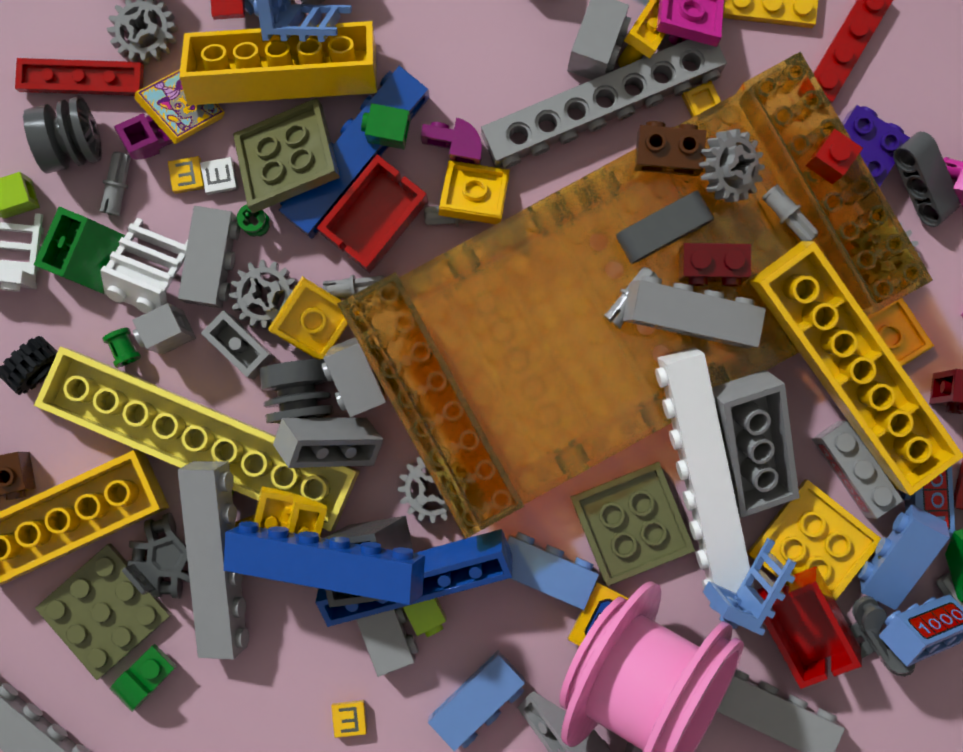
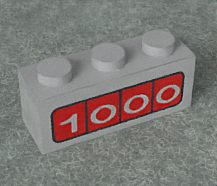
[812,420,903,519]

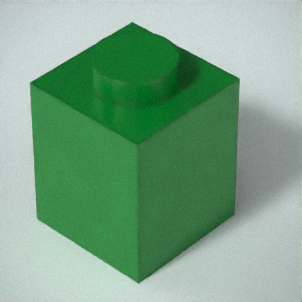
[361,103,411,150]

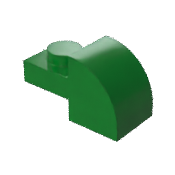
[110,644,177,712]

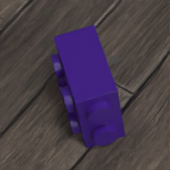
[838,105,910,197]

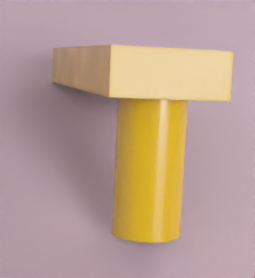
[618,0,666,67]

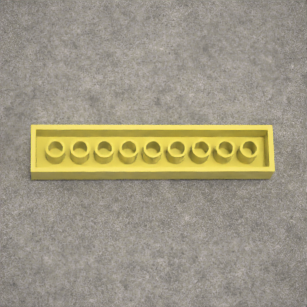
[34,346,360,532]

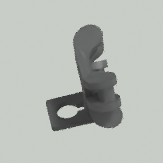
[122,512,190,599]
[849,596,915,677]

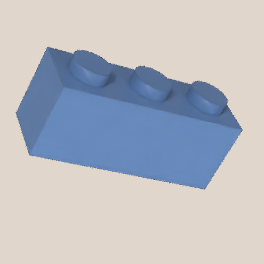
[858,504,950,610]
[507,532,599,610]
[428,650,525,752]

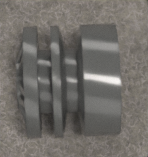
[23,96,102,174]
[259,359,334,424]

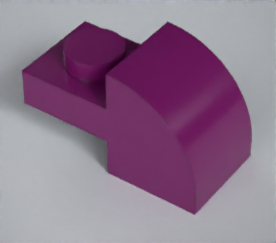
[114,113,173,160]
[421,117,482,165]

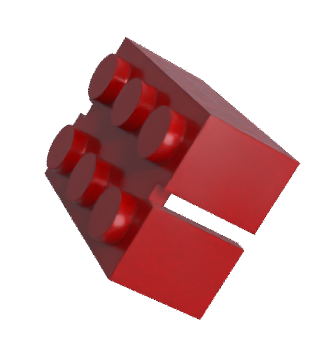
[317,154,428,273]
[757,566,862,689]

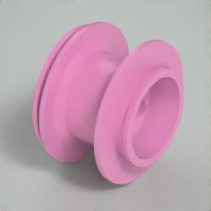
[559,581,744,752]

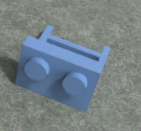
[253,0,352,42]
[703,538,797,636]

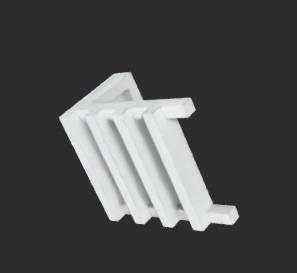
[0,213,44,292]
[100,218,188,313]

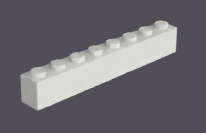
[655,347,755,593]

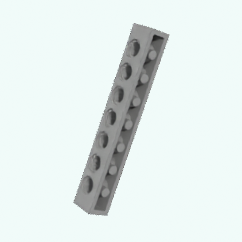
[481,40,727,168]

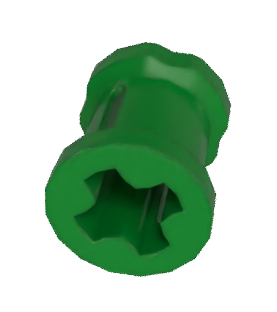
[237,204,270,237]
[102,327,141,368]

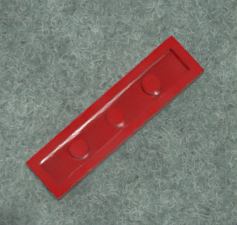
[803,0,893,105]
[15,58,144,96]

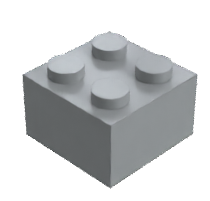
[567,0,631,80]
[322,333,390,417]

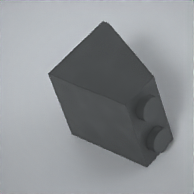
[325,516,413,607]

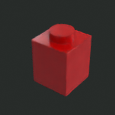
[805,129,863,185]

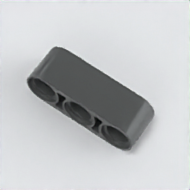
[893,131,960,227]
[615,190,714,265]

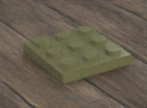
[233,98,340,213]
[570,462,695,587]
[35,543,173,680]

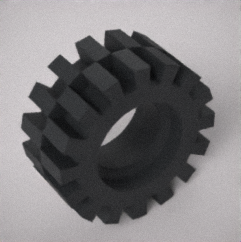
[0,336,58,395]

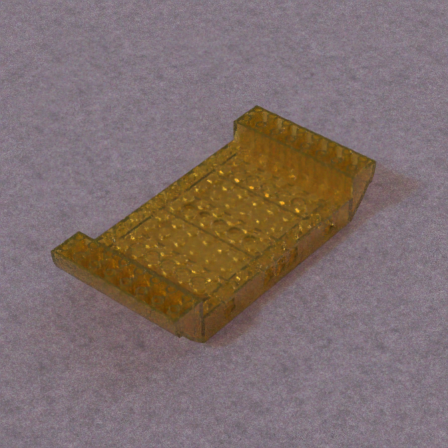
[337,51,933,539]

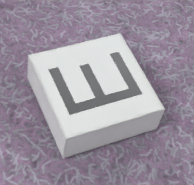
[200,157,238,195]

